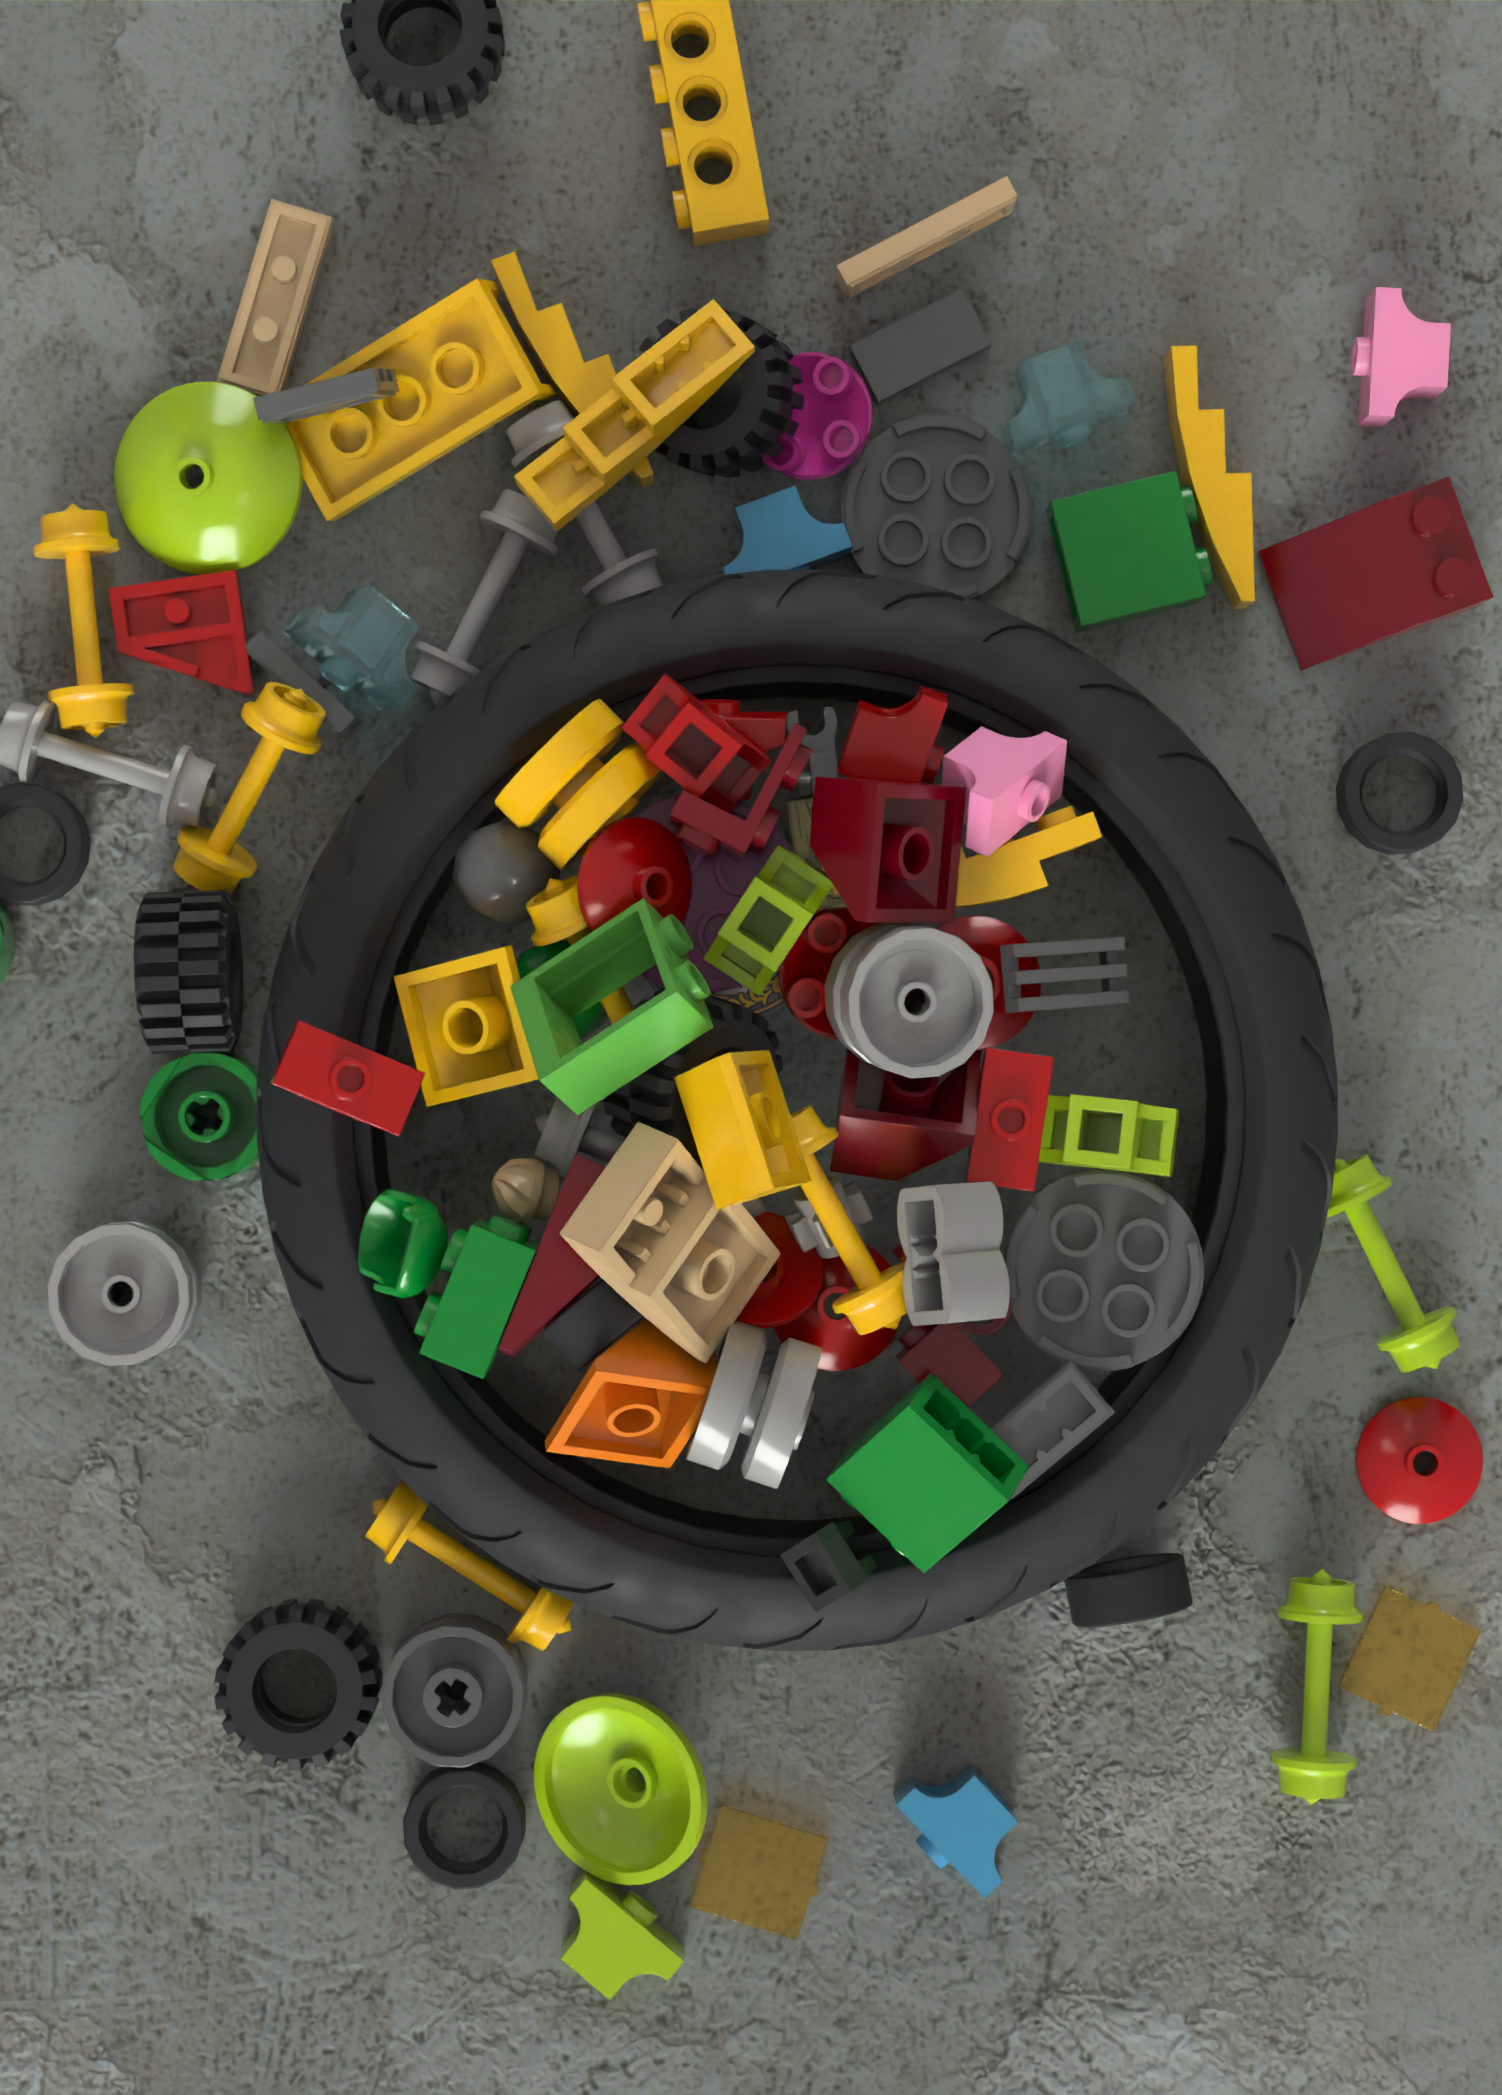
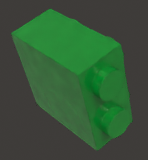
[1045,471,1213,633]
[414,1213,539,1379]
[826,1373,1030,1573]

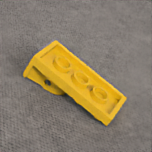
[286,278,557,521]

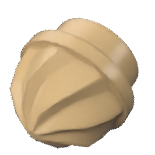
[492,1156,560,1223]

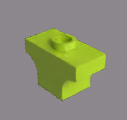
[703,844,834,996]
[1038,1094,1179,1177]
[561,1870,685,2000]

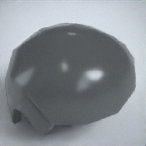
[452,822,560,925]

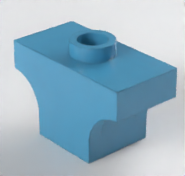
[723,486,852,575]
[893,1764,1018,1899]

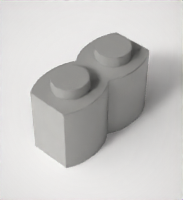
[897,1181,1010,1326]

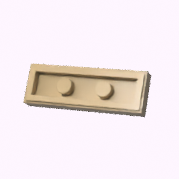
[835,176,1018,299]
[216,199,335,397]

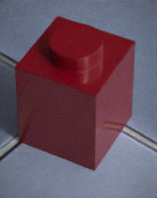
[895,1323,1003,1408]

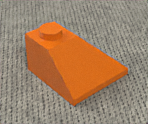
[545,1318,718,1468]

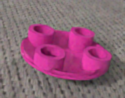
[762,352,873,480]

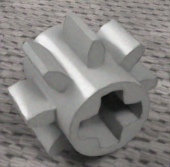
[785,1175,873,1259]

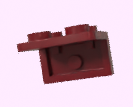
[670,723,813,861]

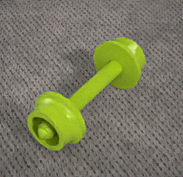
[1327,1154,1461,1373]
[1270,1569,1364,1805]

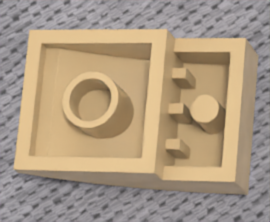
[560,1122,781,1363]

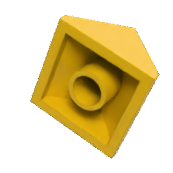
[394,945,539,1107]
[674,1050,812,1210]

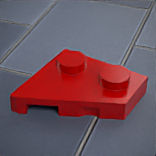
[108,570,256,695]

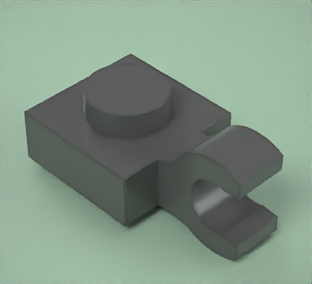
[786,706,838,802]

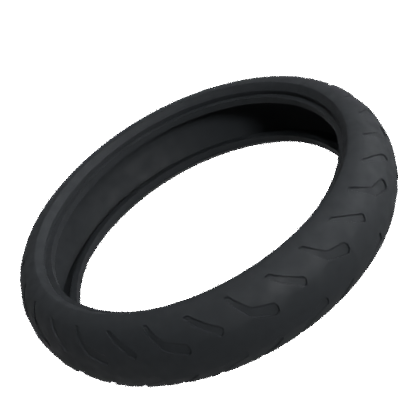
[257,570,1338,1651]

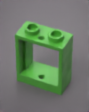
[510,898,714,1115]

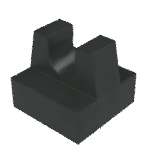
[780,1520,877,1612]

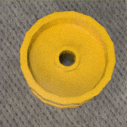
[495,699,664,871]

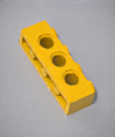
[637,0,769,246]

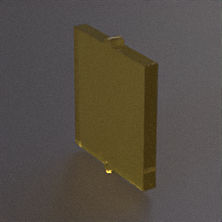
[1337,1585,1481,1732]
[691,1804,828,1940]

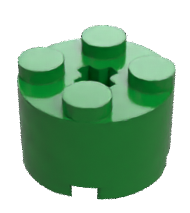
[140,1052,259,1181]

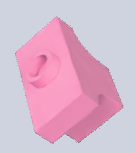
[1351,287,1451,427]
[941,726,1067,857]

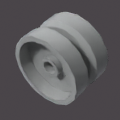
[824,923,994,1078]
[47,1221,201,1366]
[686,1320,822,1489]

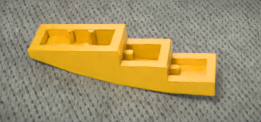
[491,251,655,488]
[514,299,755,532]
[1164,345,1255,609]

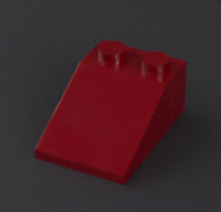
[1257,477,1493,671]
[499,1155,606,1357]

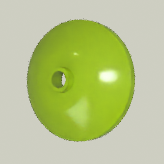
[114,382,303,575]
[534,1693,708,1885]

